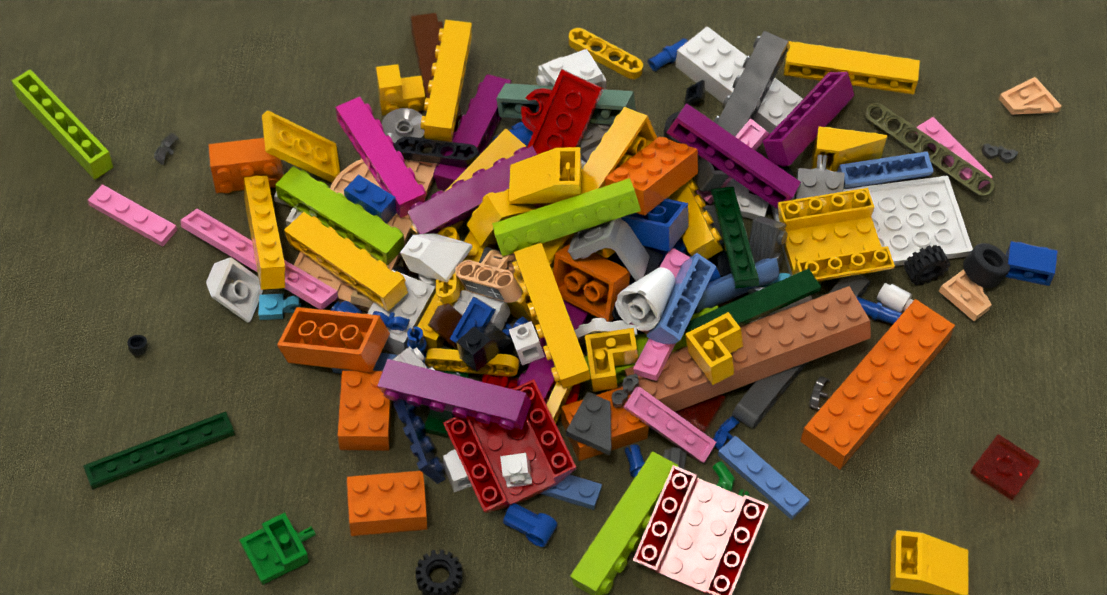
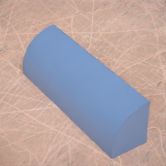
[837,151,934,189]
[646,253,716,344]
[693,258,779,315]

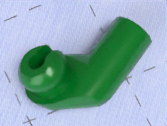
[712,461,735,492]

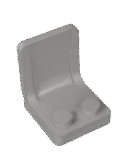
[568,218,649,281]

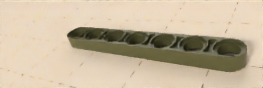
[866,103,996,198]

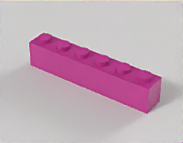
[336,97,427,218]

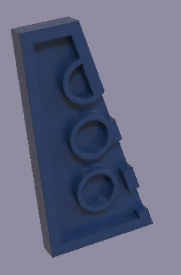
[392,398,446,484]

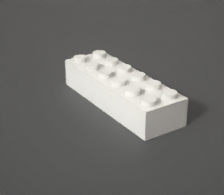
[675,26,803,134]

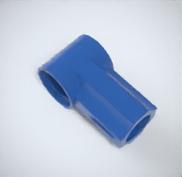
[503,503,558,547]

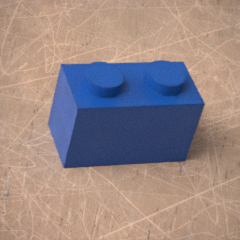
[344,174,397,224]
[1005,241,1057,286]

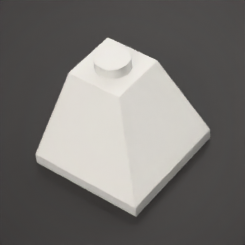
[400,233,473,282]
[206,257,263,323]

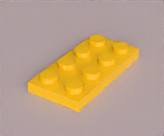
[262,110,340,183]

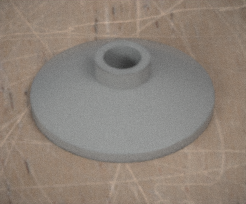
[382,108,425,144]

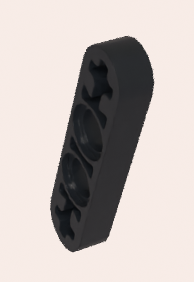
[395,137,479,167]

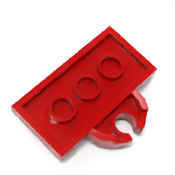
[521,69,604,155]

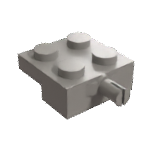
[795,155,845,199]

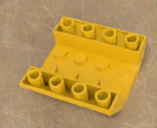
[778,188,895,282]

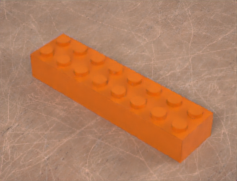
[800,299,955,470]

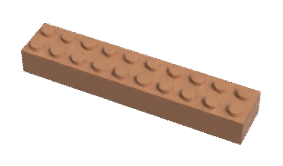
[625,286,871,412]

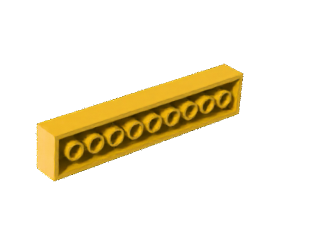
[507,107,657,326]

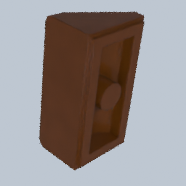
[428,304,463,350]

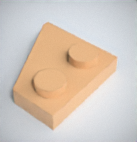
[999,77,1062,115]
[939,269,992,321]

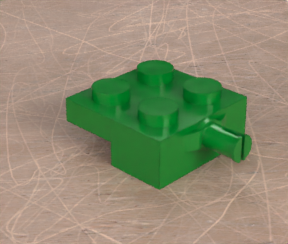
[239,512,316,585]

